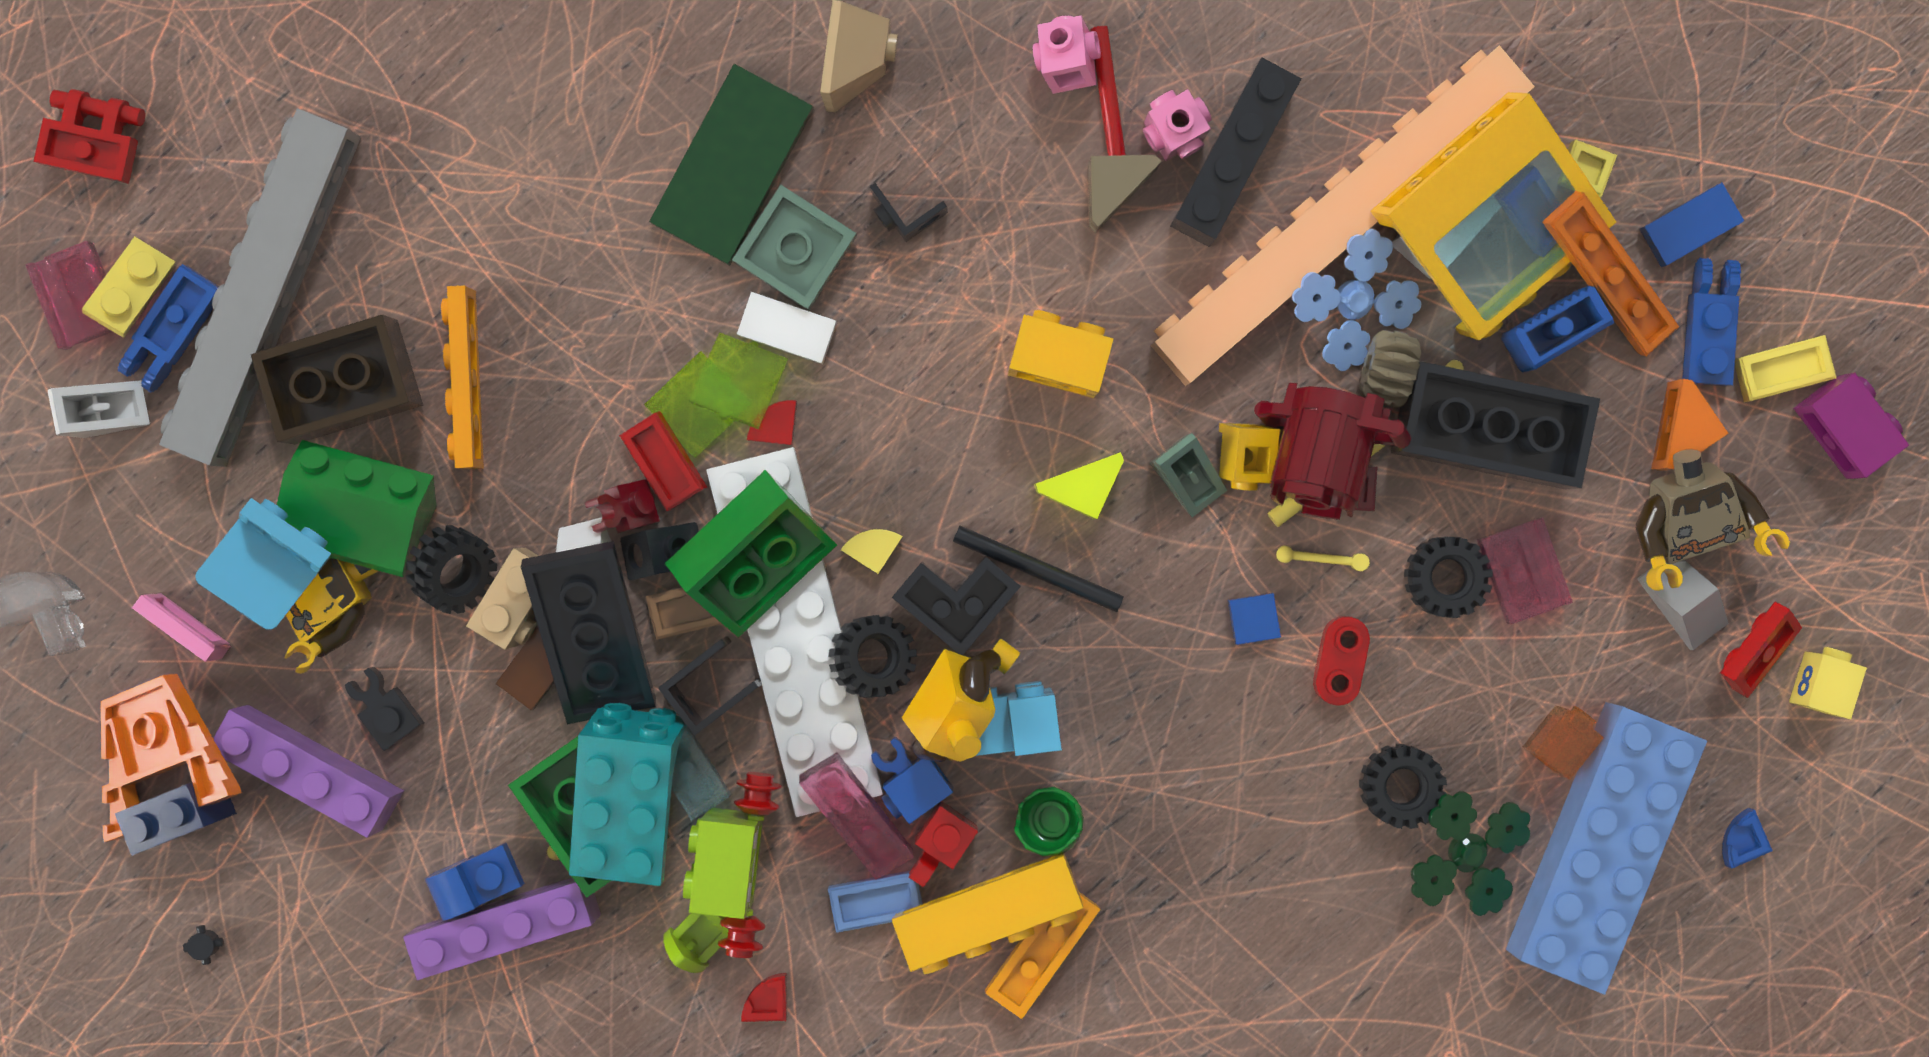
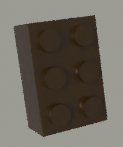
[250,314,424,445]

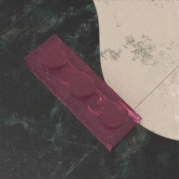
[799,752,913,880]

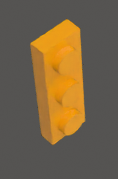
[985,892,1101,1019]

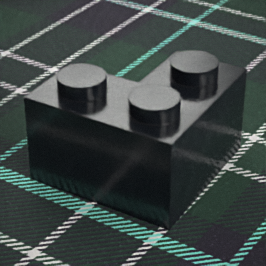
[892,556,1021,655]

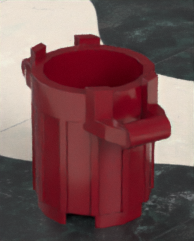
[1254,383,1411,520]

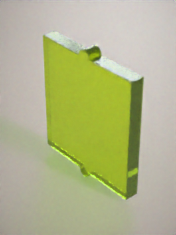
[689,332,788,429]
[644,351,752,458]

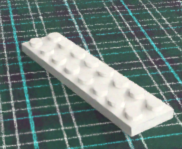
[706,447,884,817]

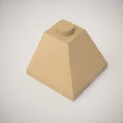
[820,0,898,113]

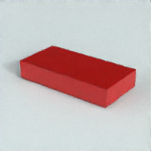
[619,411,707,512]

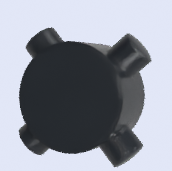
[183,925,224,965]

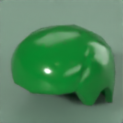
[1014,787,1084,857]

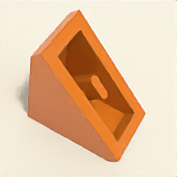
[1651,379,1729,471]

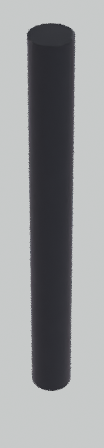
[953,525,1124,612]

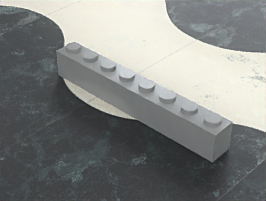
[159,108,361,467]

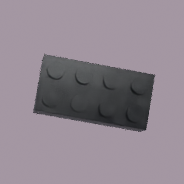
[1391,361,1600,490]

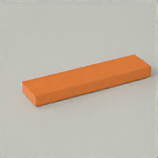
[1542,191,1680,357]

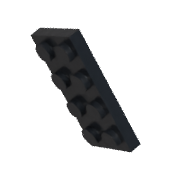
[521,541,656,725]

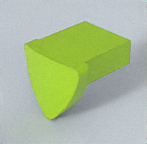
[663,913,728,973]

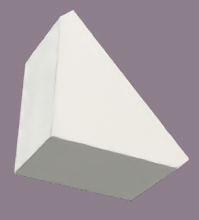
[48,380,150,438]

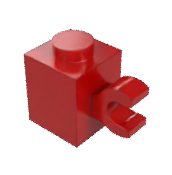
[909,801,978,887]

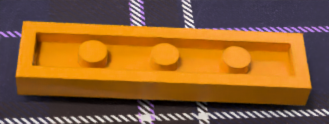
[441,285,484,469]

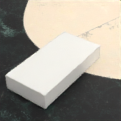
[737,292,837,364]

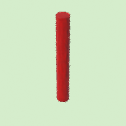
[1090,26,1126,156]

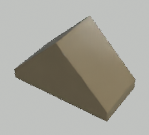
[1088,155,1162,233]

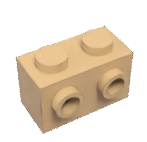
[466,548,538,650]

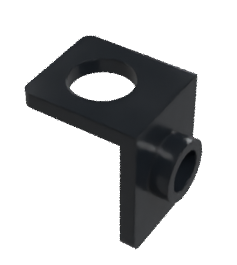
[870,183,948,242]
[620,522,699,581]

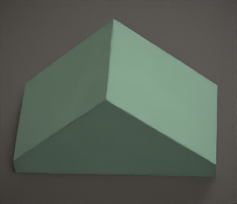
[1150,433,1227,517]

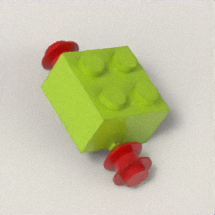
[683,772,782,958]

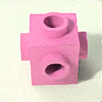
[1033,16,1101,94]
[1143,89,1212,161]

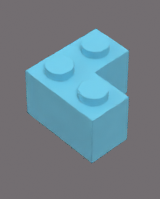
[976,681,1062,756]

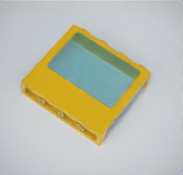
[1370,92,1616,340]

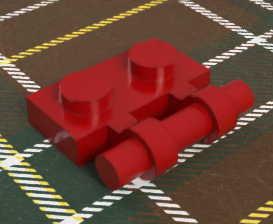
[33,89,146,184]

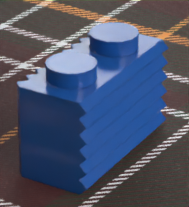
[1501,286,1614,373]

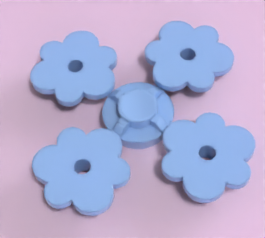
[1292,229,1422,371]

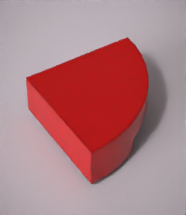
[747,400,797,446]
[741,973,787,1022]

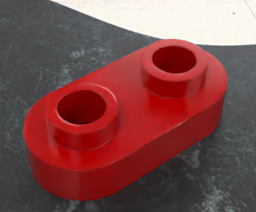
[1313,616,1370,706]

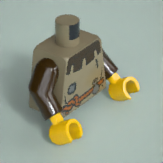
[1635,449,1790,591]

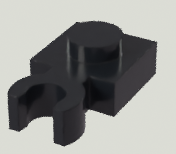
[345,667,424,751]

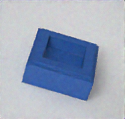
[1227,593,1281,645]

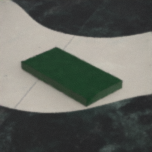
[649,64,814,266]

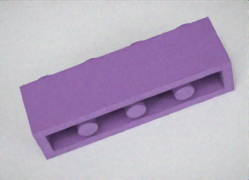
[213,705,404,838]
[403,878,601,980]

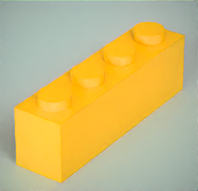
[891,853,1083,974]

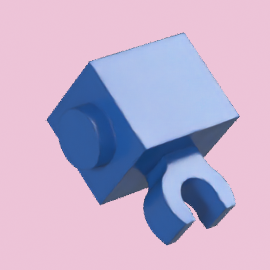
[871,737,954,824]

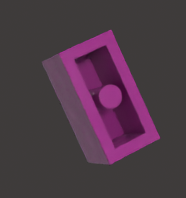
[1793,373,1909,479]

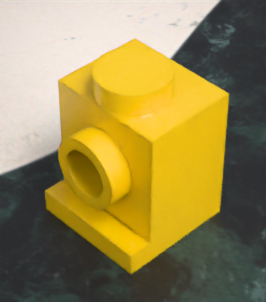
[1219,423,1280,491]

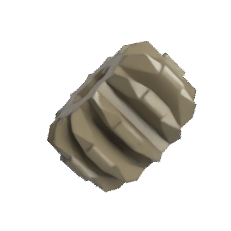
[1359,330,1422,408]

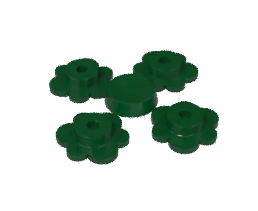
[1411,791,1530,916]

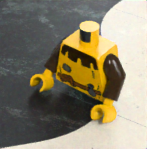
[285,558,378,674]
[902,639,1020,762]

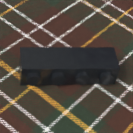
[1170,57,1302,247]

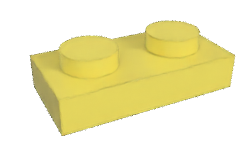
[82,236,176,338]

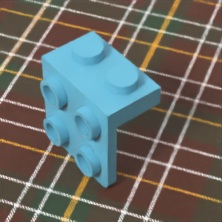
[195,498,331,630]

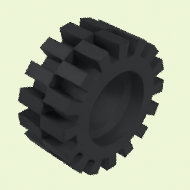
[406,525,497,614]
[1404,537,1493,618]
[828,615,917,698]
[1359,744,1447,829]

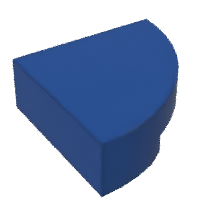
[1722,808,1773,869]

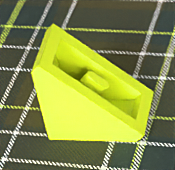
[1034,452,1124,519]

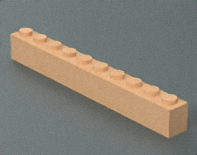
[1151,45,1535,386]

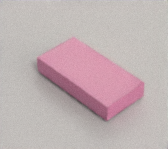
[132,593,231,662]

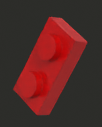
[1720,601,1802,698]

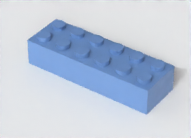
[1506,702,1707,995]

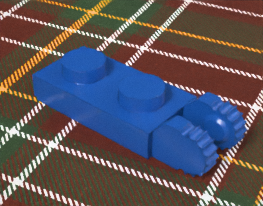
[1682,258,1741,386]
[117,264,219,393]

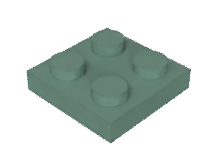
[732,185,857,311]

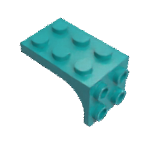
[569,703,687,886]

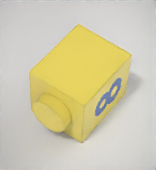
[1789,647,1867,720]

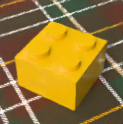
[1007,310,1114,398]

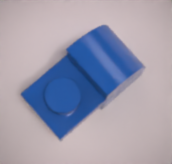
[424,843,525,921]

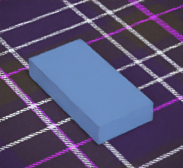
[828,871,923,933]

